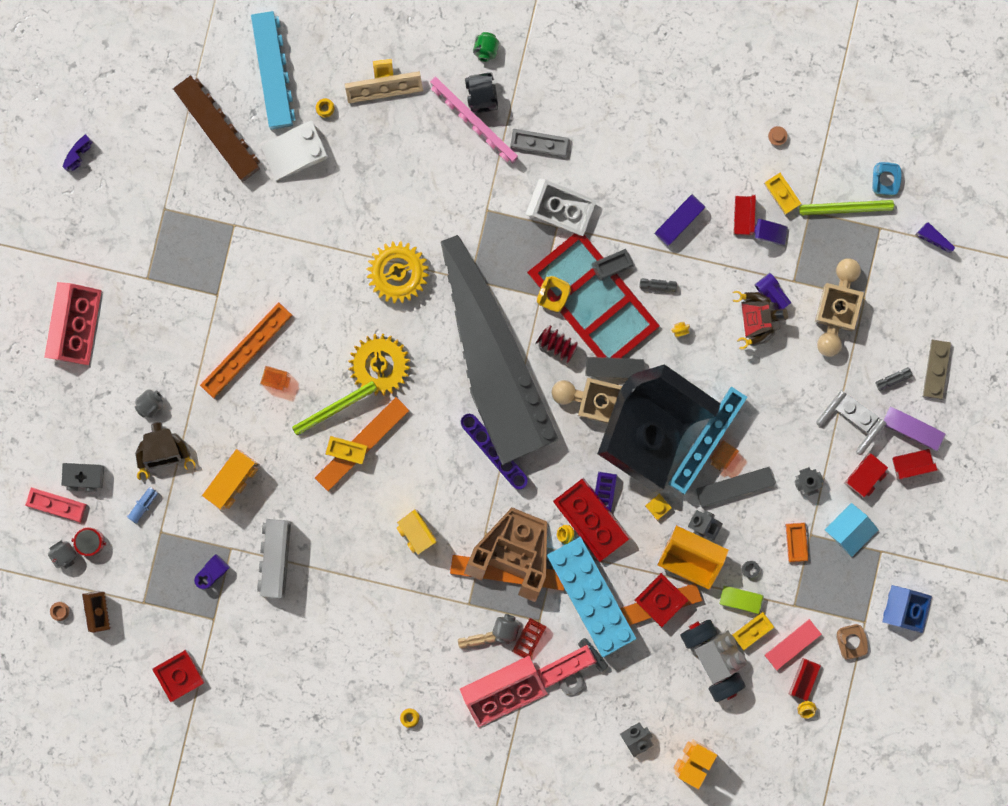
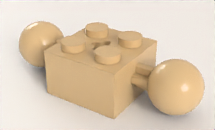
[815,258,864,357]
[551,378,622,423]

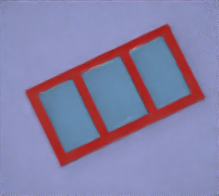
[527,233,660,358]

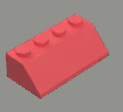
[44,282,102,365]
[460,656,548,728]

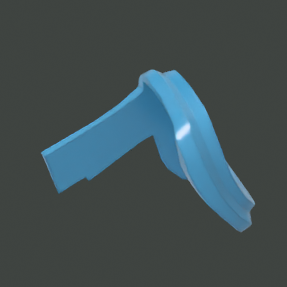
[872,162,902,195]

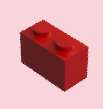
[844,453,888,498]

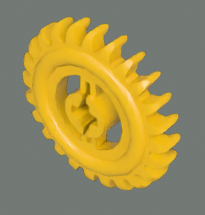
[366,241,429,304]
[348,334,411,396]

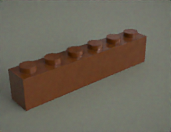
[172,75,261,183]

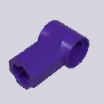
[754,273,792,309]

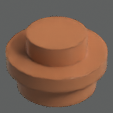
[768,126,787,146]
[50,602,70,621]

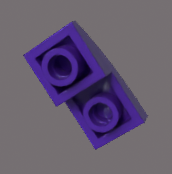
[62,134,93,172]
[754,219,788,246]

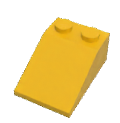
[397,509,438,555]

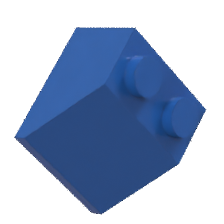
[882,585,932,633]

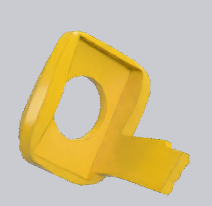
[537,276,571,312]

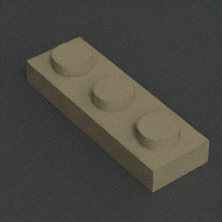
[922,339,951,399]

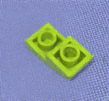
[719,586,764,614]

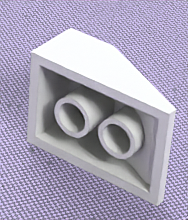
[261,120,328,181]
[526,179,597,236]

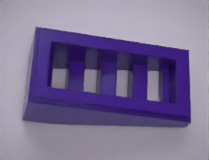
[915,222,955,253]
[595,471,617,512]

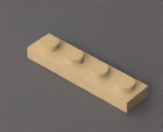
[345,71,423,103]

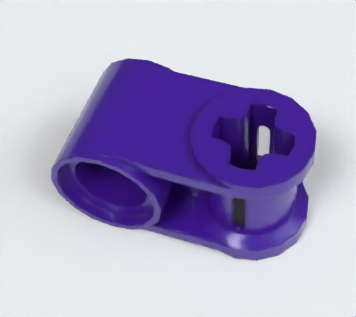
[194,554,230,589]

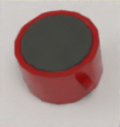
[71,527,106,556]

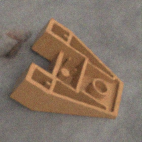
[464,507,547,602]

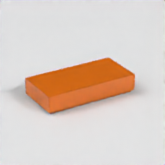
[785,523,808,562]

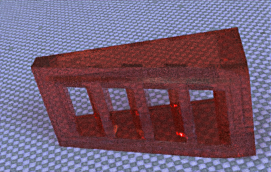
[512,618,547,658]

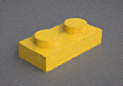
[764,172,801,215]
[325,436,368,465]
[732,612,774,650]

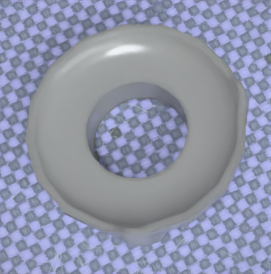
[559,672,584,695]

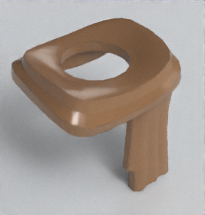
[836,624,868,660]

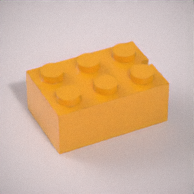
[202,449,259,510]
[657,525,729,590]
[673,739,717,790]

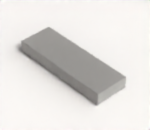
[510,129,569,157]

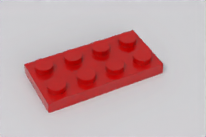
[553,477,630,562]

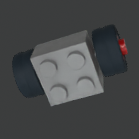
[680,619,746,702]

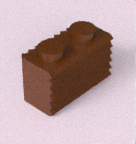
[82,591,111,633]

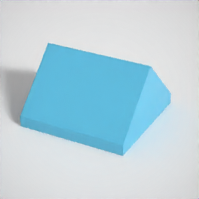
[825,503,878,557]

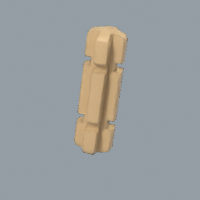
[458,632,496,649]

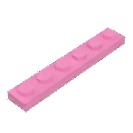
[430,76,518,164]

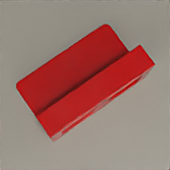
[733,195,756,235]
[892,449,937,480]
[788,658,821,701]

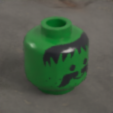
[473,32,499,62]

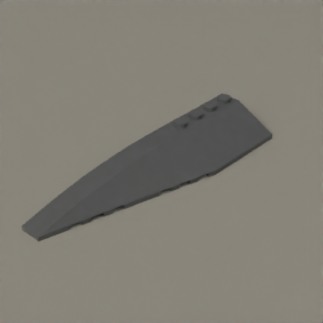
[441,235,559,465]

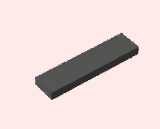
[696,467,775,507]

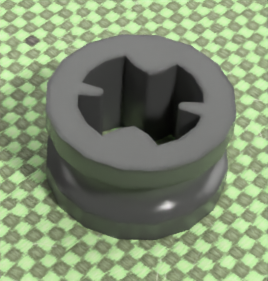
[741,561,760,578]

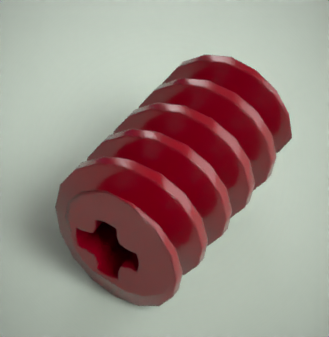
[535,325,578,364]

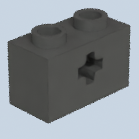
[61,463,104,492]

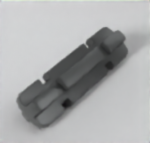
[639,278,677,292]
[875,367,913,391]
[578,638,608,672]

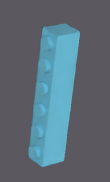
[251,11,296,130]
[668,387,747,495]

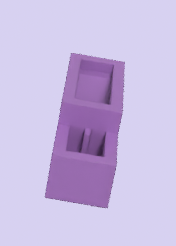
[884,406,946,451]

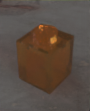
[260,366,291,392]
[709,440,739,471]

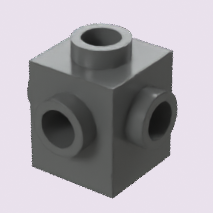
[794,467,824,496]
[688,510,723,540]
[620,722,654,757]

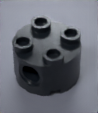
[465,72,498,114]

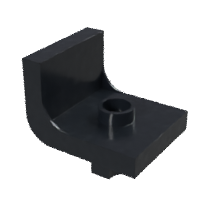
[597,364,721,492]

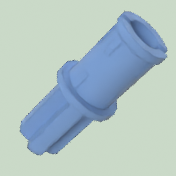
[127,487,158,524]

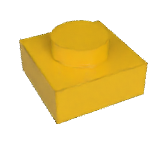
[373,59,394,78]
[645,493,672,520]

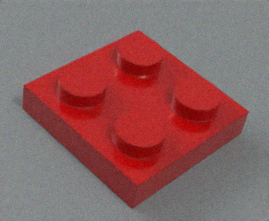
[634,573,688,627]
[152,650,205,702]

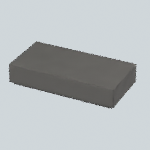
[591,249,634,281]

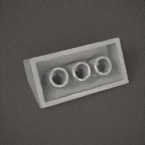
[257,519,291,598]

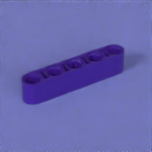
[460,413,528,490]

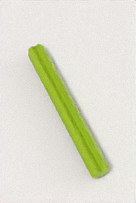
[799,200,894,215]
[292,381,377,435]

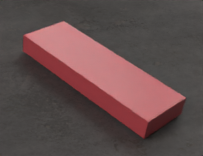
[25,487,87,522]
[764,619,822,670]
[537,645,597,688]

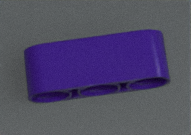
[654,194,706,246]

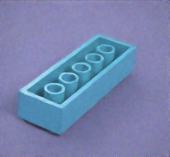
[547,537,636,658]

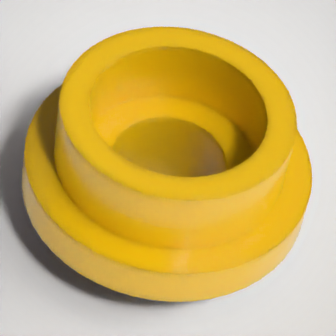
[316,98,335,118]
[671,322,690,337]
[556,525,574,544]
[797,701,817,719]
[400,708,419,728]

